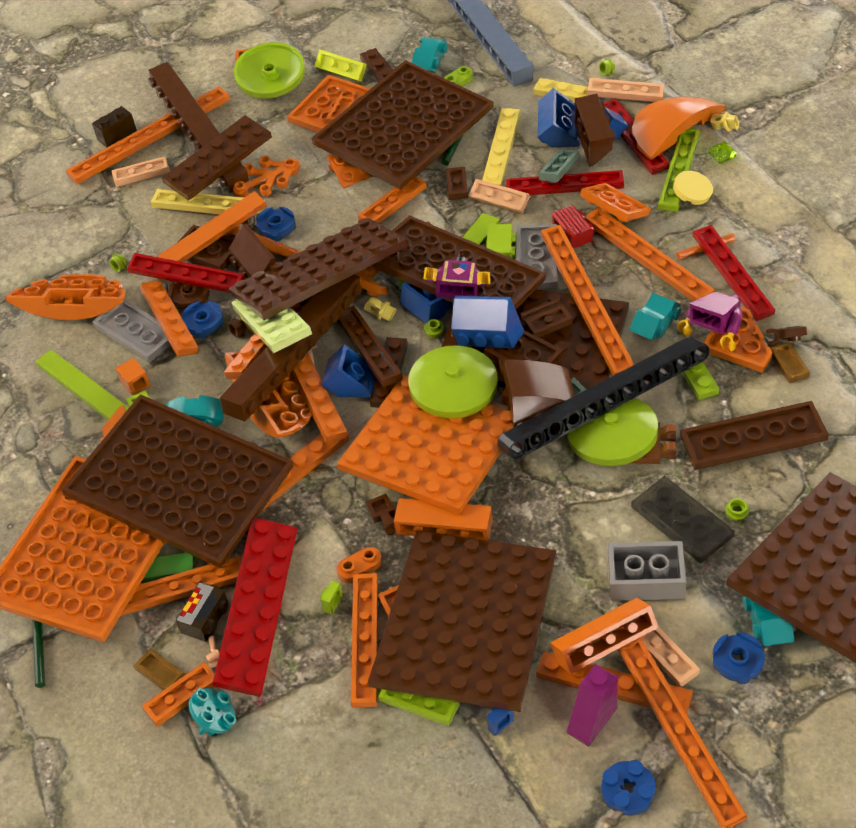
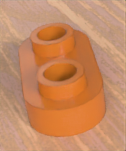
[337,547,382,583]

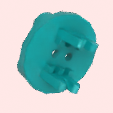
[189,688,236,736]

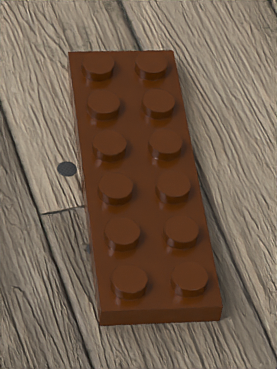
[162,115,272,201]
[680,401,829,470]

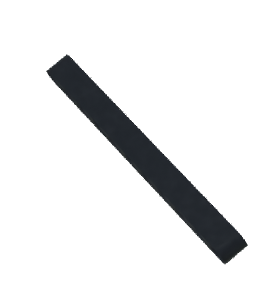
[497,337,710,459]

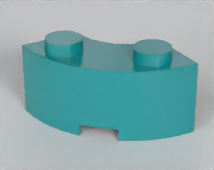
[411,37,448,73]
[629,292,681,340]
[165,395,224,427]
[742,596,795,646]

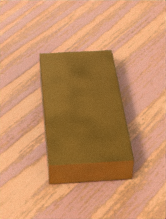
[770,342,810,383]
[133,648,186,690]

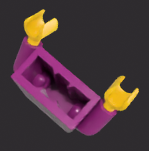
[423,256,490,299]
[677,292,743,352]

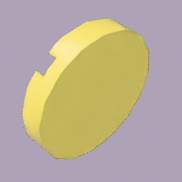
[673,171,713,205]

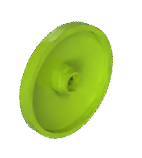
[233,42,305,98]
[408,346,498,418]
[567,398,658,466]

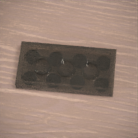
[631,475,735,564]

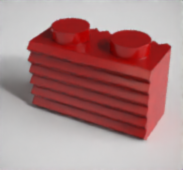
[552,204,594,249]

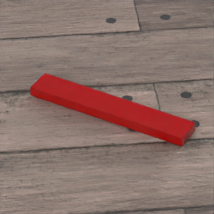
[604,98,669,175]
[506,170,624,195]
[693,225,776,322]
[127,253,246,293]

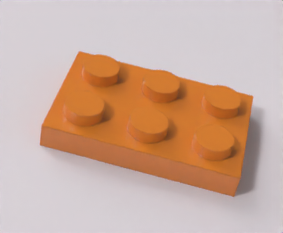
[580,183,651,222]

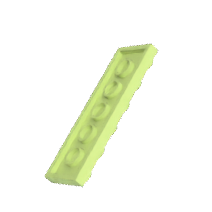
[231,299,312,353]

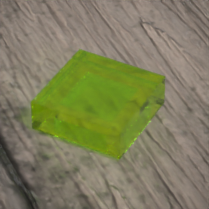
[708,141,736,164]

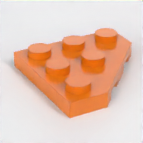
[704,307,772,373]

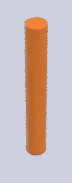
[676,233,735,260]

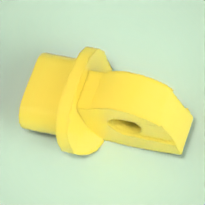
[710,112,739,132]
[363,297,397,322]

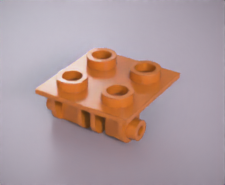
[326,154,373,188]

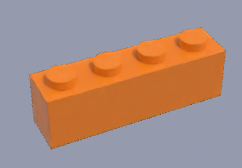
[394,498,493,540]
[550,598,658,674]

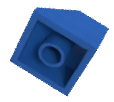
[400,282,453,323]
[322,344,376,397]

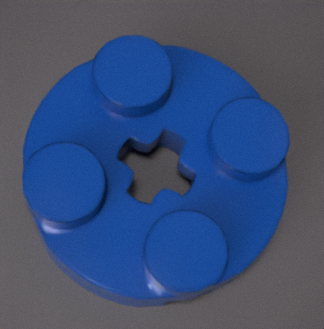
[256,207,296,241]
[182,301,224,339]
[713,632,765,684]
[601,760,656,816]

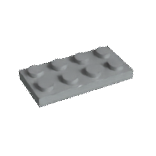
[516,224,557,288]
[92,300,171,363]

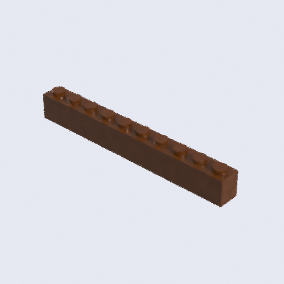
[148,62,249,193]
[220,274,362,422]

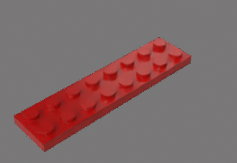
[212,518,298,697]

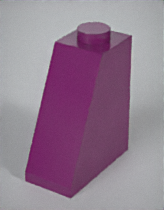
[567,664,618,747]

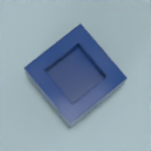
[486,708,514,736]

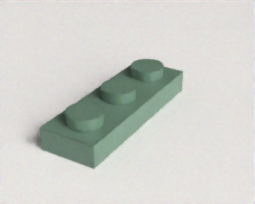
[539,149,579,183]

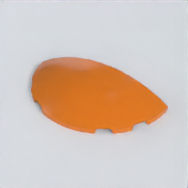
[632,96,726,160]
[5,274,126,320]
[225,352,313,438]

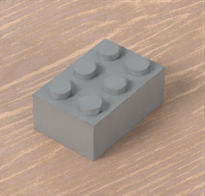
[608,541,686,601]

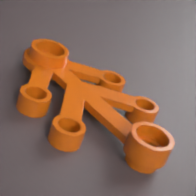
[233,156,300,198]

